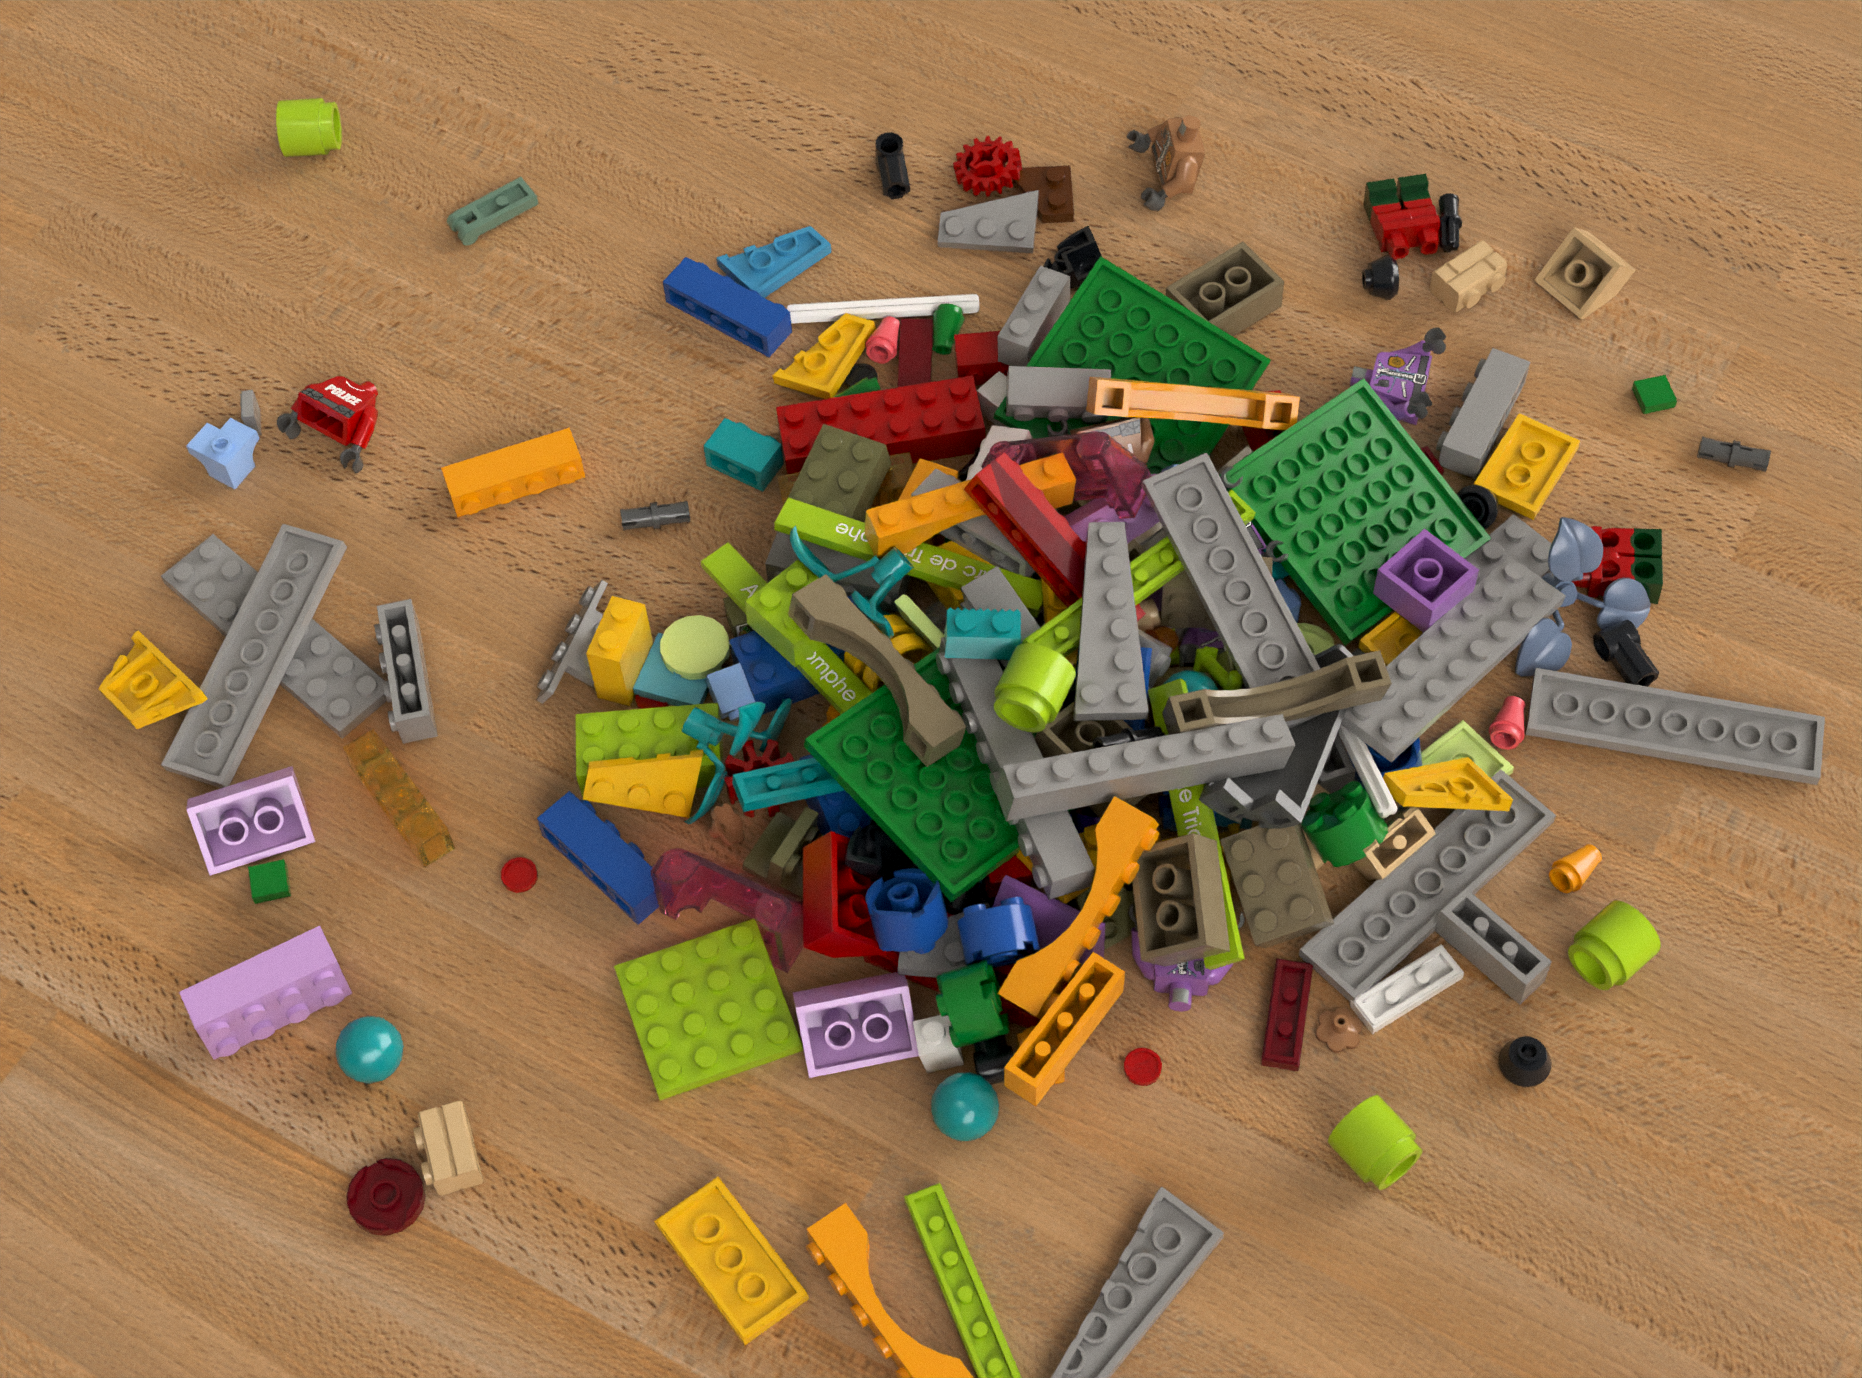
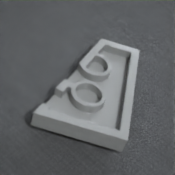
[938,190,1039,253]

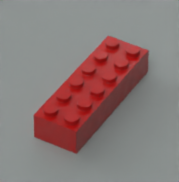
[776,375,985,484]

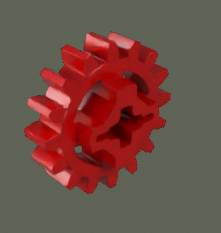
[953,135,1023,197]

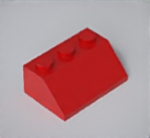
[803,831,890,958]

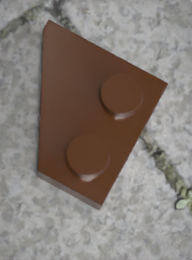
[1012,165,1074,223]

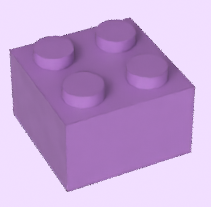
[1373,529,1479,633]

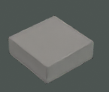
[240,390,262,436]

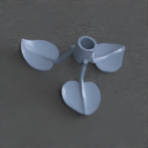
[1515,517,1651,676]

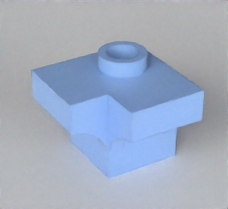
[186,418,260,489]

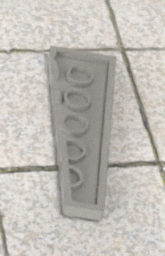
[1073,522,1148,721]
[1051,1186,1224,1378]

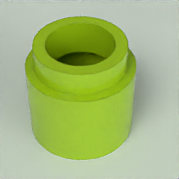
[276,98,342,157]
[994,643,1076,733]
[1568,900,1661,990]
[1328,1095,1423,1190]

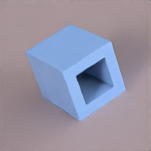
[705,663,755,721]

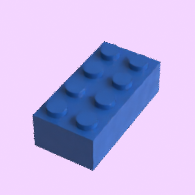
[729,592,859,715]

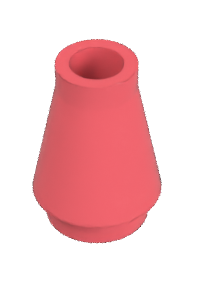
[865,316,900,364]
[1489,696,1525,750]

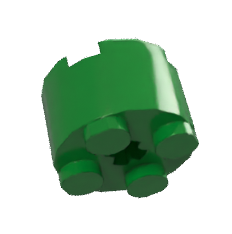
[1301,781,1388,867]
[936,960,1010,1048]

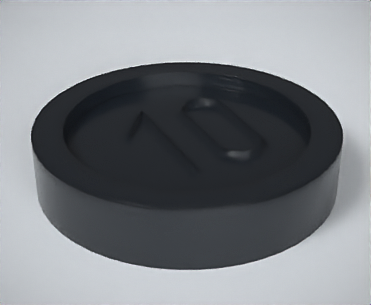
[845,363,878,388]

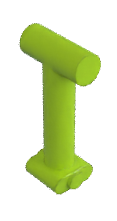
[1193,646,1243,690]

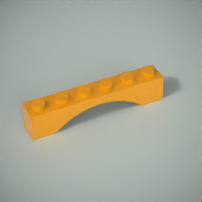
[1086,377,1300,430]
[865,452,1076,560]
[997,796,1159,1019]
[805,1203,973,1378]

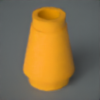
[1549,844,1602,893]

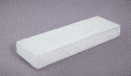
[1350,944,1464,1034]

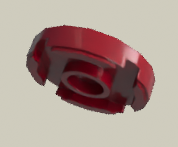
[346,1158,426,1236]

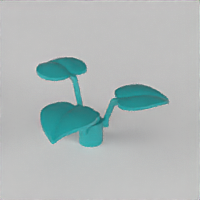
[790,526,914,639]
[682,698,792,825]

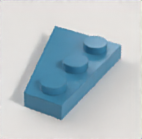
[716,226,832,298]

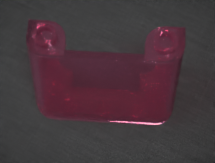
[981,431,1152,519]
[650,848,803,973]

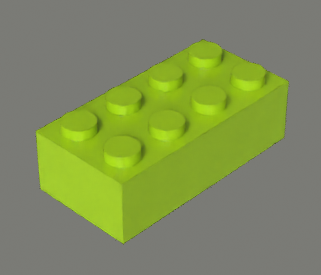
[575,703,724,797]

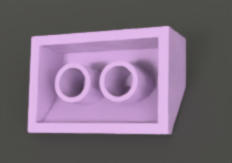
[186,766,315,876]
[793,972,919,1078]

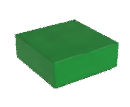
[1632,375,1677,414]
[248,859,291,904]

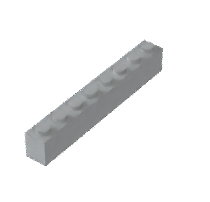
[936,637,1095,900]
[995,714,1295,821]

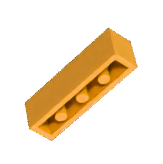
[441,427,585,518]
[1004,952,1125,1107]

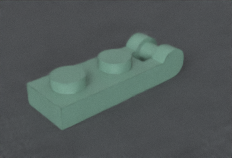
[447,177,539,246]

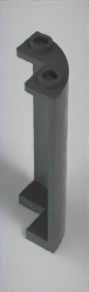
[1199,644,1353,829]

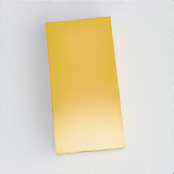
[654,1176,809,1346]

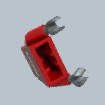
[277,376,378,473]

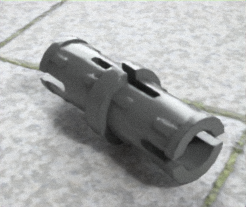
[1697,436,1771,472]
[620,501,690,531]

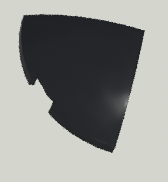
[1044,225,1102,289]
[844,818,910,882]

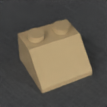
[1534,227,1636,319]

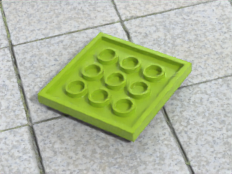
[614,918,803,1101]

